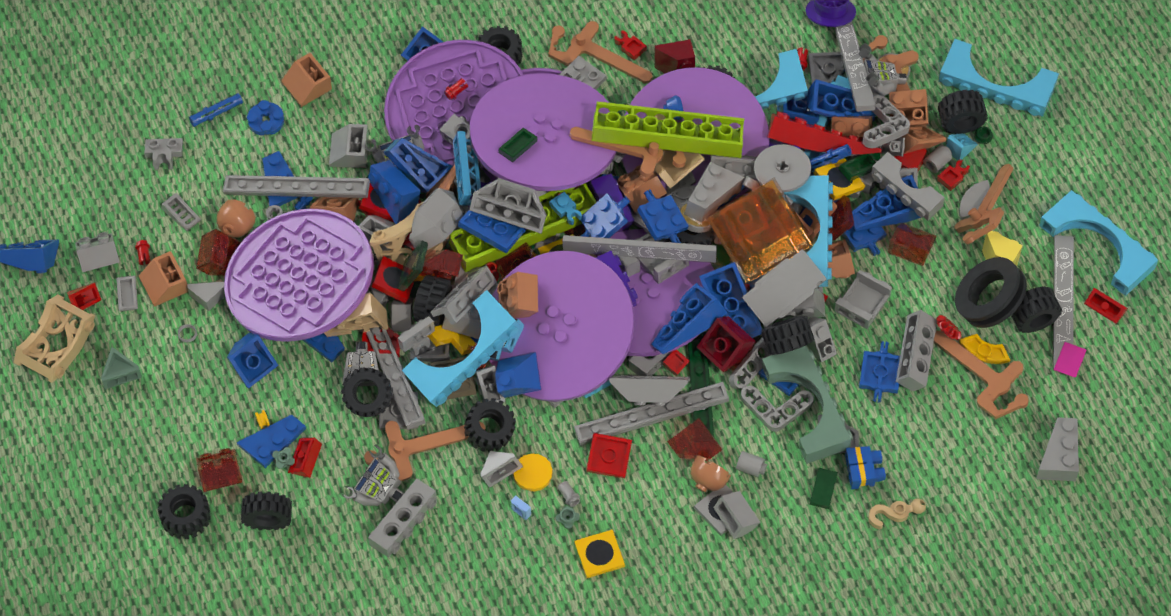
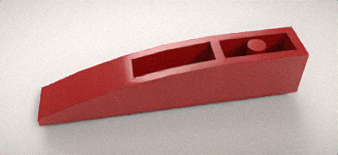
[767,111,882,154]

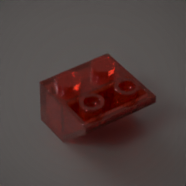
[196,229,241,276]
[411,249,463,280]
[196,448,243,492]

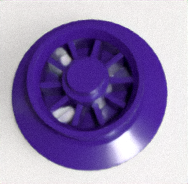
[806,0,856,27]

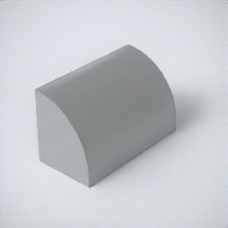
[713,491,760,539]

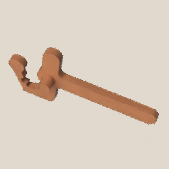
[548,21,653,83]
[863,35,927,127]
[569,127,686,177]
[954,163,1014,245]
[934,330,1029,419]
[364,421,486,481]

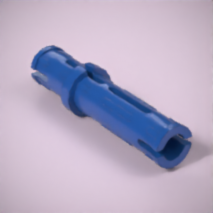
[189,93,243,127]
[810,144,852,171]

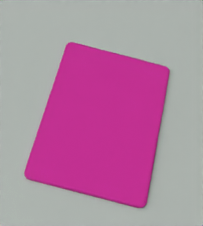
[1054,342,1087,377]

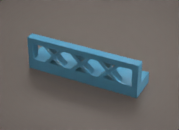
[453,131,481,206]

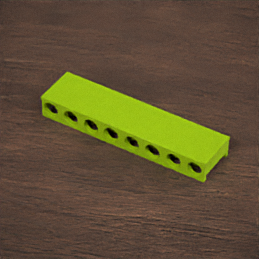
[591,101,744,158]
[449,183,597,273]

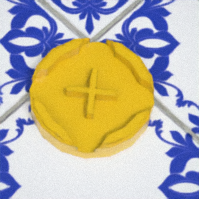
[513,453,553,492]

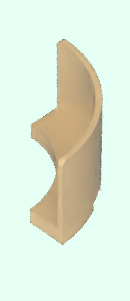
[654,114,704,189]

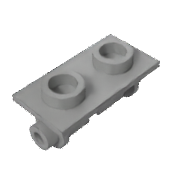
[879,137,905,156]

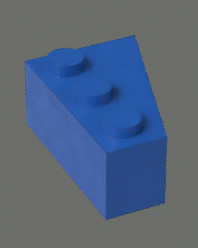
[383,138,453,193]
[368,160,421,224]

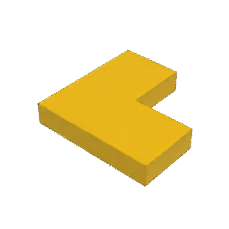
[427,325,477,355]

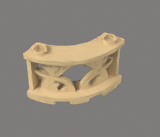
[369,202,449,268]
[14,295,95,383]

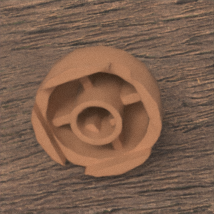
[217,200,256,238]
[690,455,731,492]

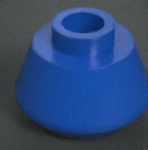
[663,95,683,120]

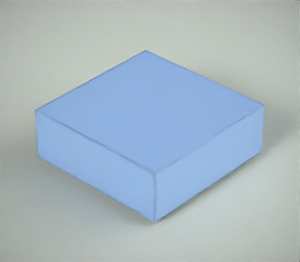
[511,495,531,520]

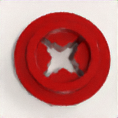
[936,315,961,340]

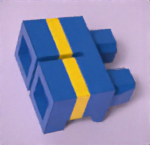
[845,446,886,490]

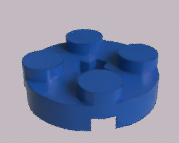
[247,100,284,136]

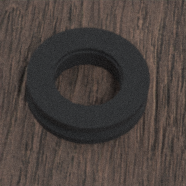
[955,257,1027,328]

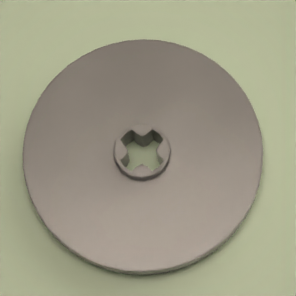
[754,144,811,192]

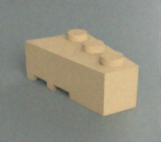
[324,293,388,337]

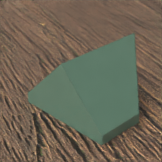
[101,347,142,389]

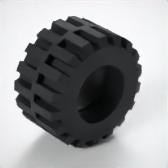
[477,26,522,66]
[937,90,988,134]
[413,275,452,326]
[1011,286,1062,333]
[761,316,814,355]
[341,367,393,417]
[464,398,516,452]
[158,484,211,539]

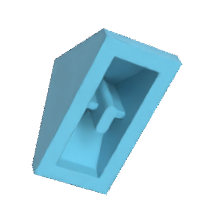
[946,133,978,161]

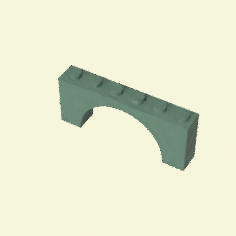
[762,346,853,464]

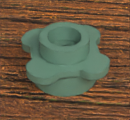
[272,447,295,469]
[556,506,580,529]

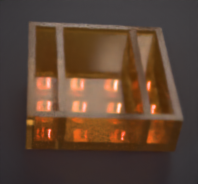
[707,177,812,284]

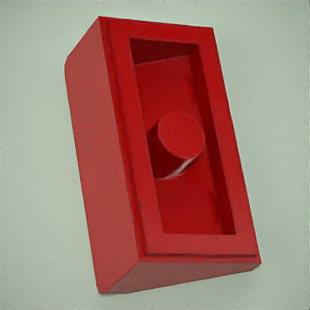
[1084,288,1128,324]
[288,437,322,478]

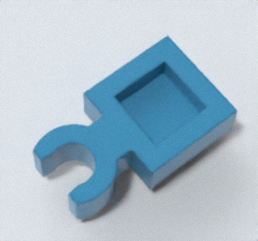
[549,192,582,225]

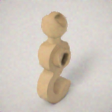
[868,498,926,529]

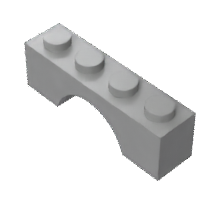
[872,152,945,221]

